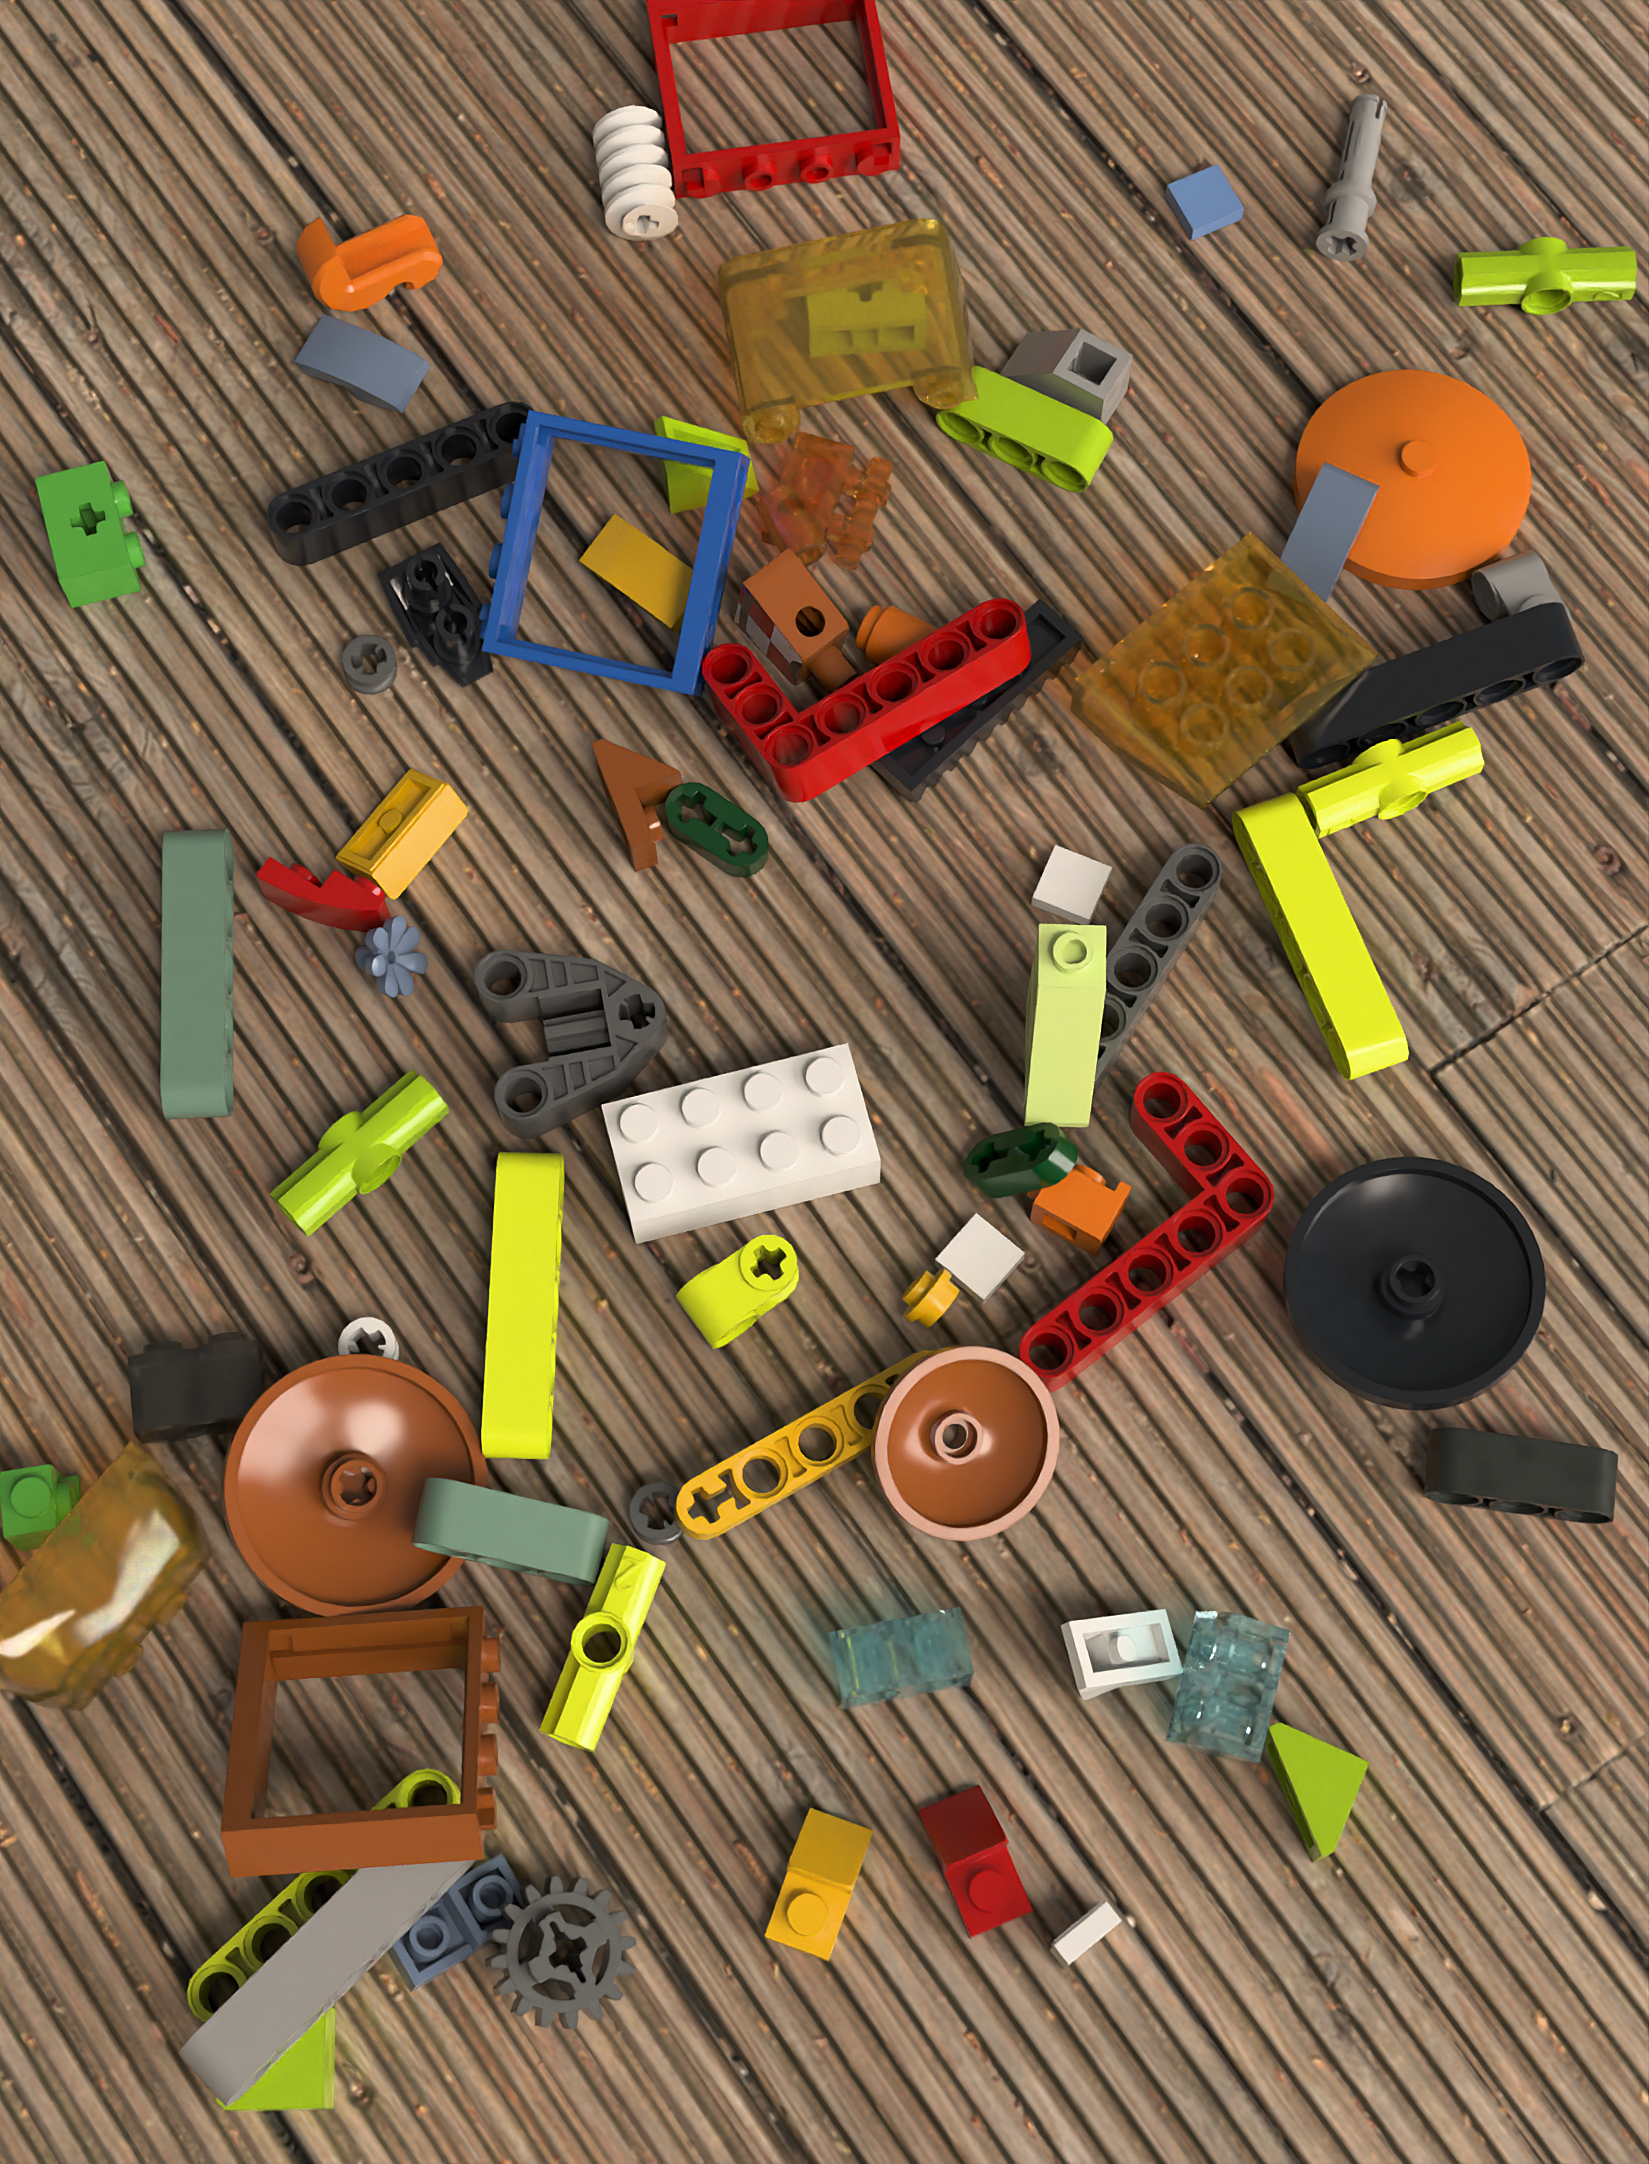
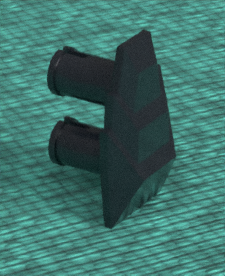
[377,542,494,688]

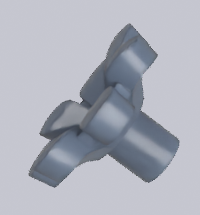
[355,916,427,997]

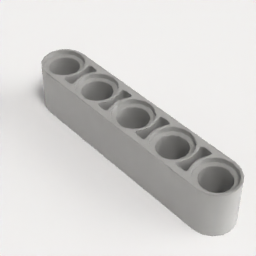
[179,1860,475,2107]

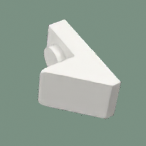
[1061,1609,1183,1700]

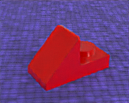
[918,1785,1033,1939]

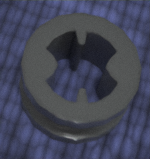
[342,635,398,695]
[629,1482,689,1546]

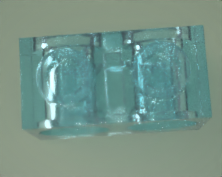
[829,1607,974,1710]
[1165,1611,1290,1763]

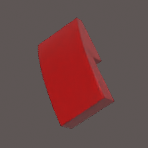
[255,857,391,932]

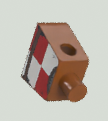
[733,547,860,694]

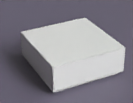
[1031,845,1112,925]
[935,1213,1025,1305]
[1050,1901,1122,1969]

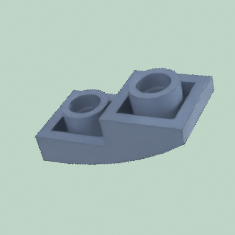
[294,314,431,414]
[1270,462,1380,605]
[387,1853,524,1993]

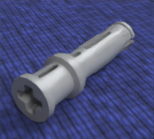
[1316,94,1388,261]

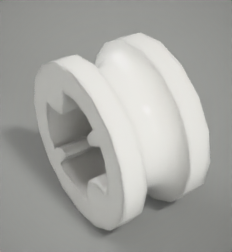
[338,1317,399,1360]

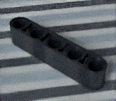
[266,401,534,566]
[1279,602,1585,769]

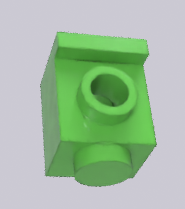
[0,1464,87,1552]

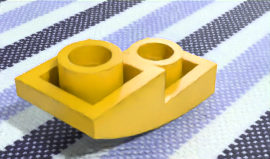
[579,514,693,634]

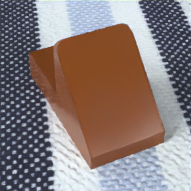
[591,739,682,872]

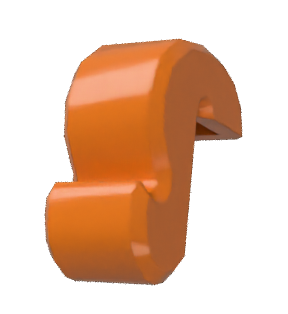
[296,214,443,312]

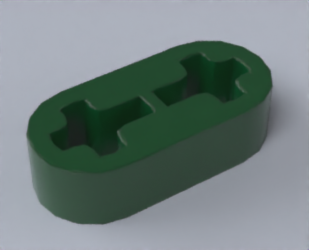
[665,782,769,878]
[963,1122,1078,1198]

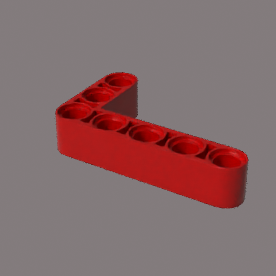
[701,598,1031,803]
[1017,1072,1274,1393]

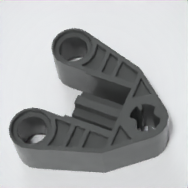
[474,950,668,1139]

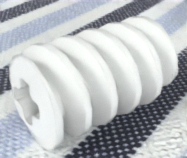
[592,105,678,241]

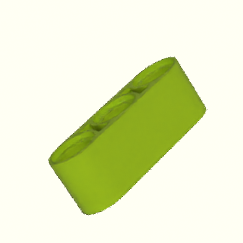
[935,365,1114,493]

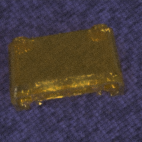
[717,218,979,445]

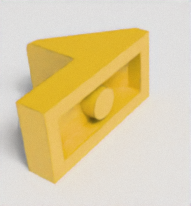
[764,1808,873,1962]

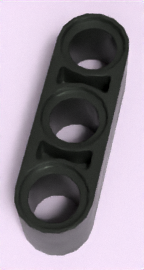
[1424,1427,1618,1524]

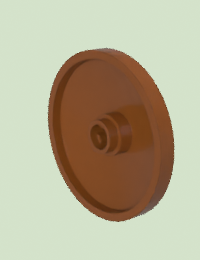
[221,1354,488,1617]

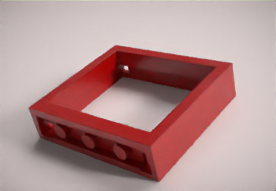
[646,0,901,199]

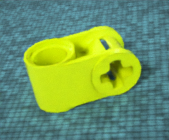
[675,1235,799,1349]

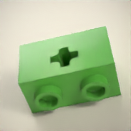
[35,460,146,608]

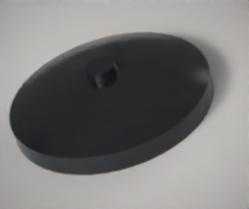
[1283,1156,1546,1411]

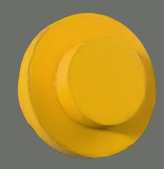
[901,1268,960,1329]

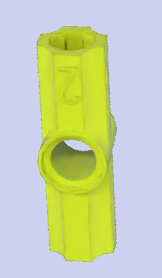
[1295,720,1485,839]
[539,1543,666,1753]

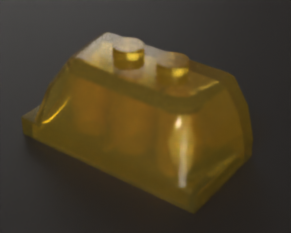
[0,1441,212,1711]

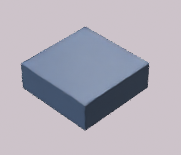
[1165,164,1244,241]

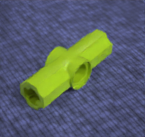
[1453,237,1637,315]
[269,1069,450,1237]

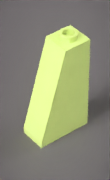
[1024,924,1106,1127]

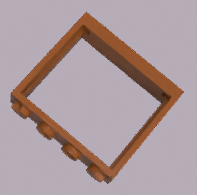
[220,1605,501,1878]

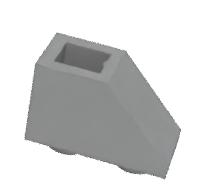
[1000,328,1133,425]

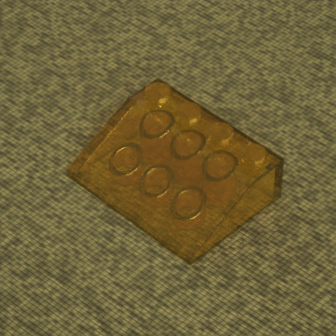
[1070,532,1379,810]

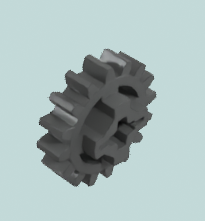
[485,1876,637,2029]

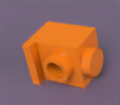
[1027,1164,1132,1257]

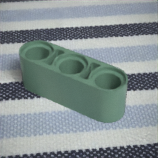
[411,1478,609,1586]

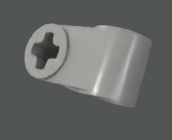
[1471,549,1572,623]

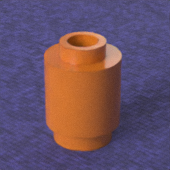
[856,605,939,665]

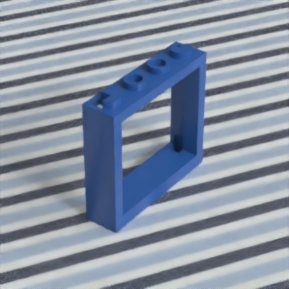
[479,410,751,697]

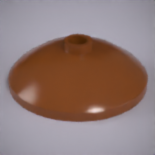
[871,1344,1060,1541]

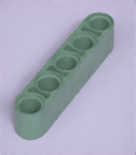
[160,828,234,1120]

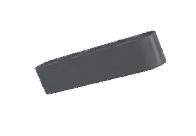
[1092,843,1223,1098]

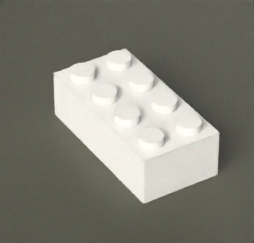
[601,1043,881,1244]

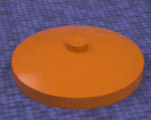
[1293,370,1531,590]

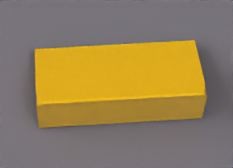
[335,768,468,900]

